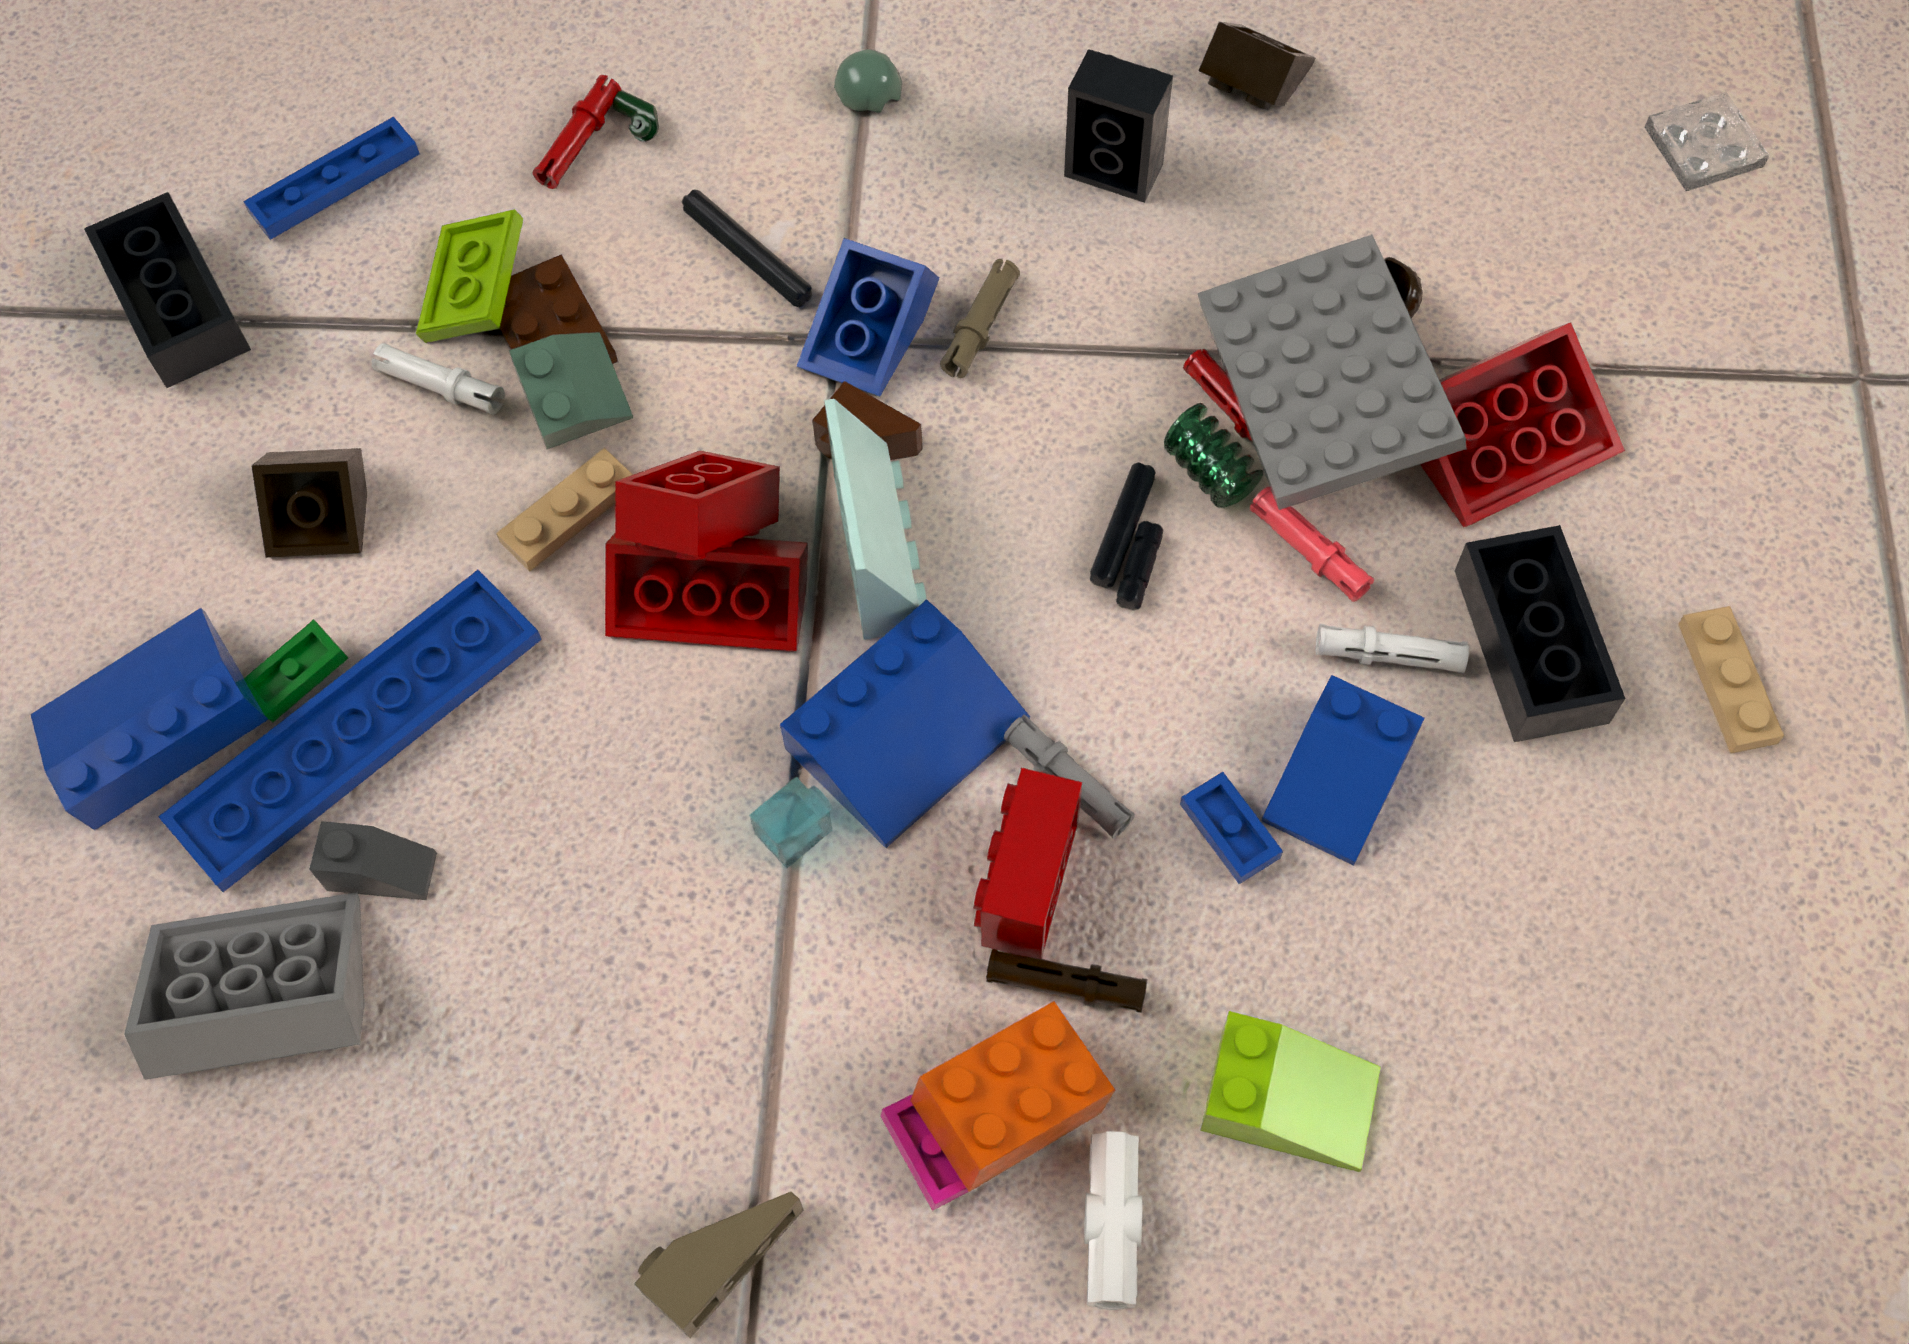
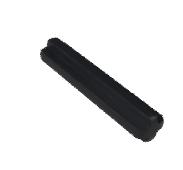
[1090,462,1156,588]

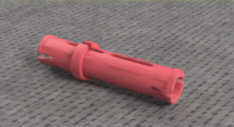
[1250,486,1374,602]

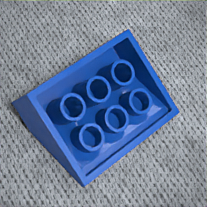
[780,599,1030,848]
[30,608,268,830]

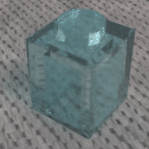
[749,777,833,868]

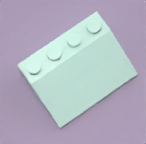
[824,399,927,640]

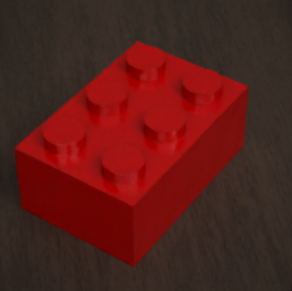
[615,450,780,560]
[973,767,1083,959]

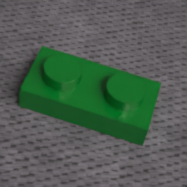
[244,619,349,723]

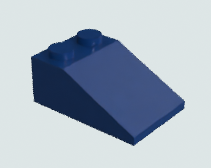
[797,238,940,397]
[1261,675,1425,866]

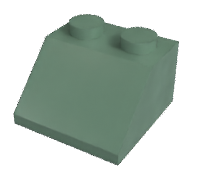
[509,332,633,449]

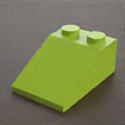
[1200,1011,1381,1172]

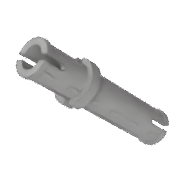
[1004,715,1135,839]

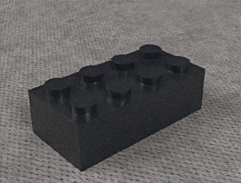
[84,192,251,388]
[1455,525,1626,742]

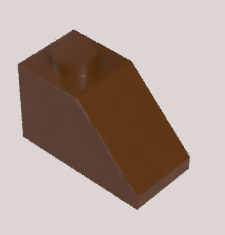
[812,381,923,460]

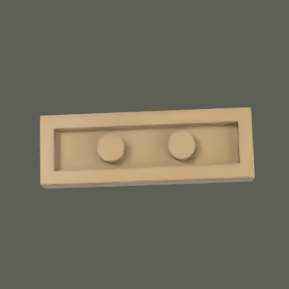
[496,448,633,572]
[1678,606,1784,754]

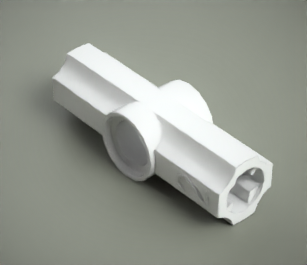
[1084,1131,1142,1310]

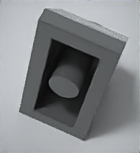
[309,821,437,900]

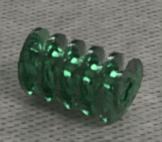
[1164,403,1264,508]

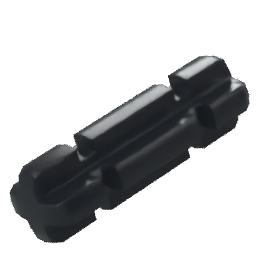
[1116,521,1163,610]

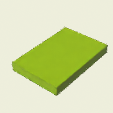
[416,209,523,343]

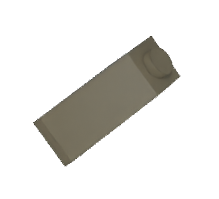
[634,1192,804,1338]

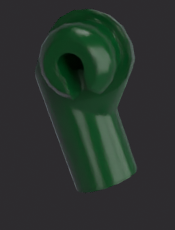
[613,90,659,142]

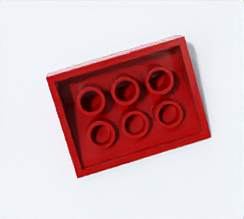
[1420,322,1625,527]

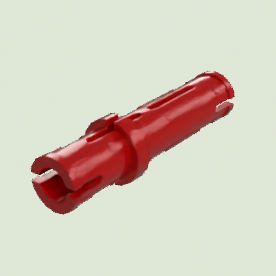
[532,75,622,189]
[1183,349,1253,443]

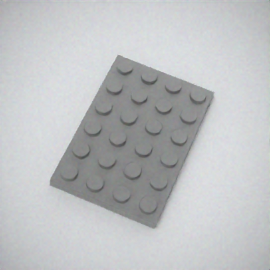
[1198,234,1466,510]

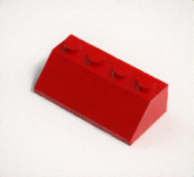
[605,533,808,651]

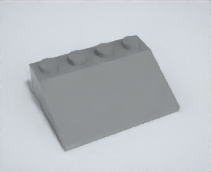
[124,892,364,1080]

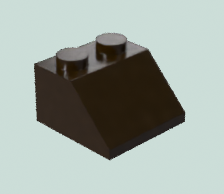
[1198,21,1316,110]
[251,448,367,558]

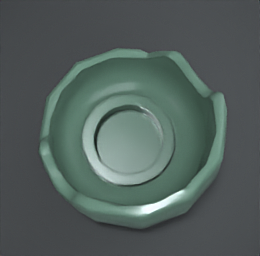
[834,49,902,113]

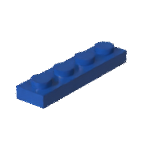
[243,116,420,240]

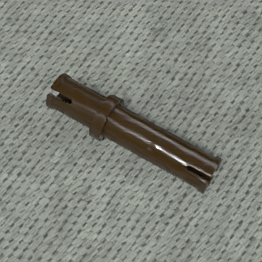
[986,949,1148,1013]

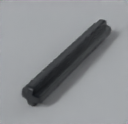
[682,189,812,307]

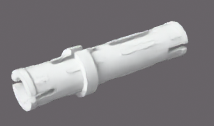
[371,343,505,415]
[1315,624,1469,673]

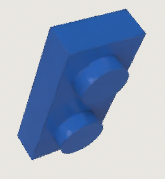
[1180,772,1283,884]

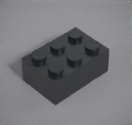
[1064,49,1173,203]

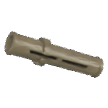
[940,259,1020,379]

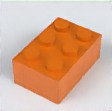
[910,1001,1115,1192]

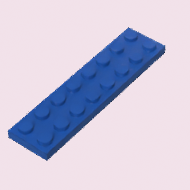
[158,570,542,892]

